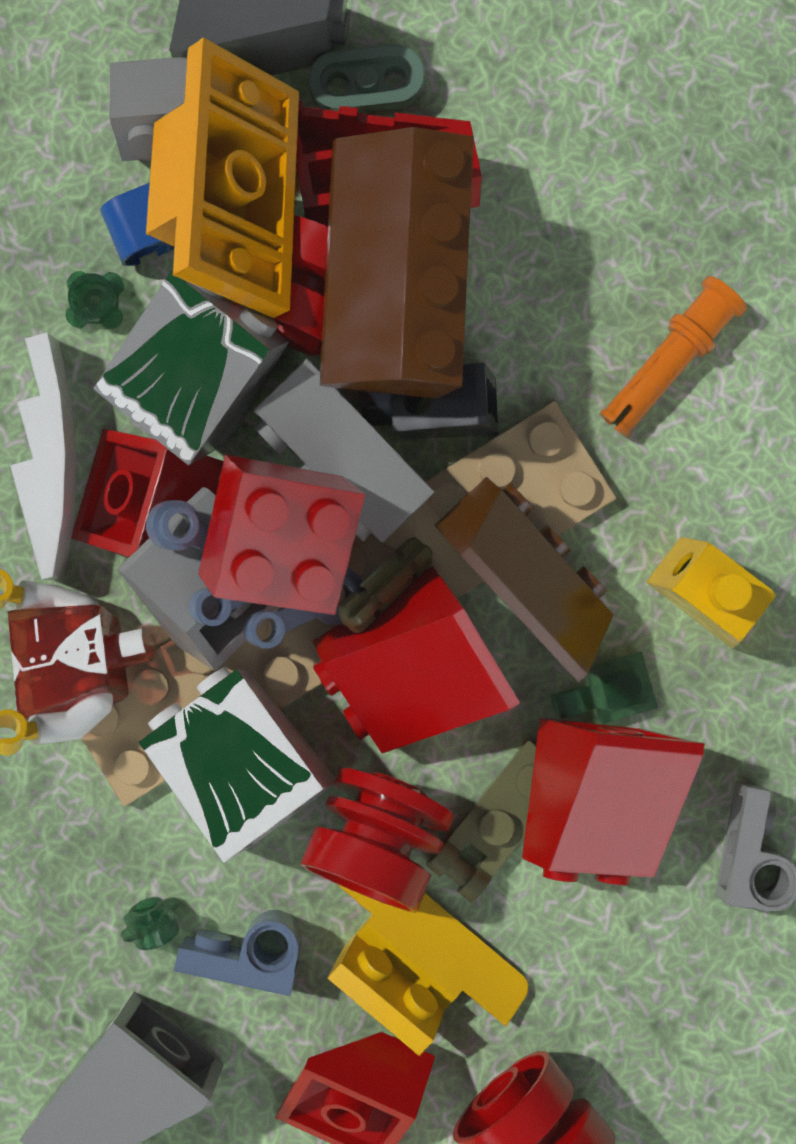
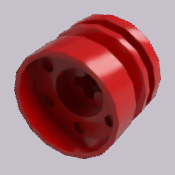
[300,768,455,913]

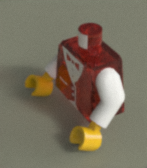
[0,569,154,756]

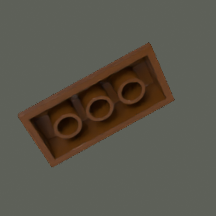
[319,127,474,399]

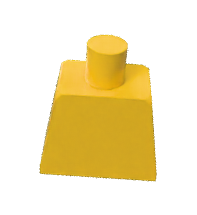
[646,537,777,649]

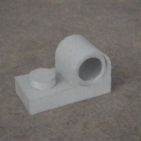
[715,781,796,911]

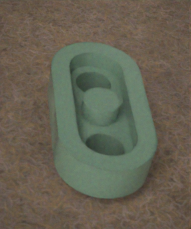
[308,44,424,114]

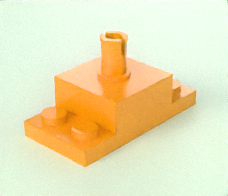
[146,37,299,318]

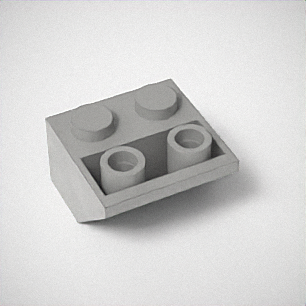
[117,487,279,671]

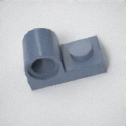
[174,910,301,996]

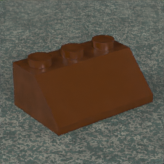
[434,477,614,683]

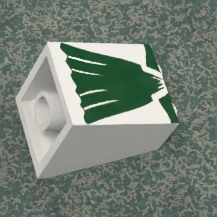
[139,667,335,863]

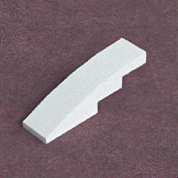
[10,332,77,580]

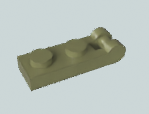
[426,739,536,903]

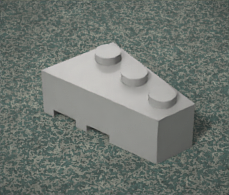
[254,359,434,543]

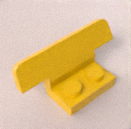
[327,885,528,1055]

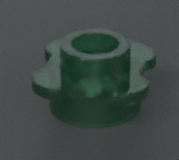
[65,271,125,330]
[121,897,180,950]

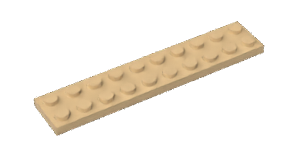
[63,401,617,807]

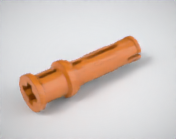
[599,276,747,438]

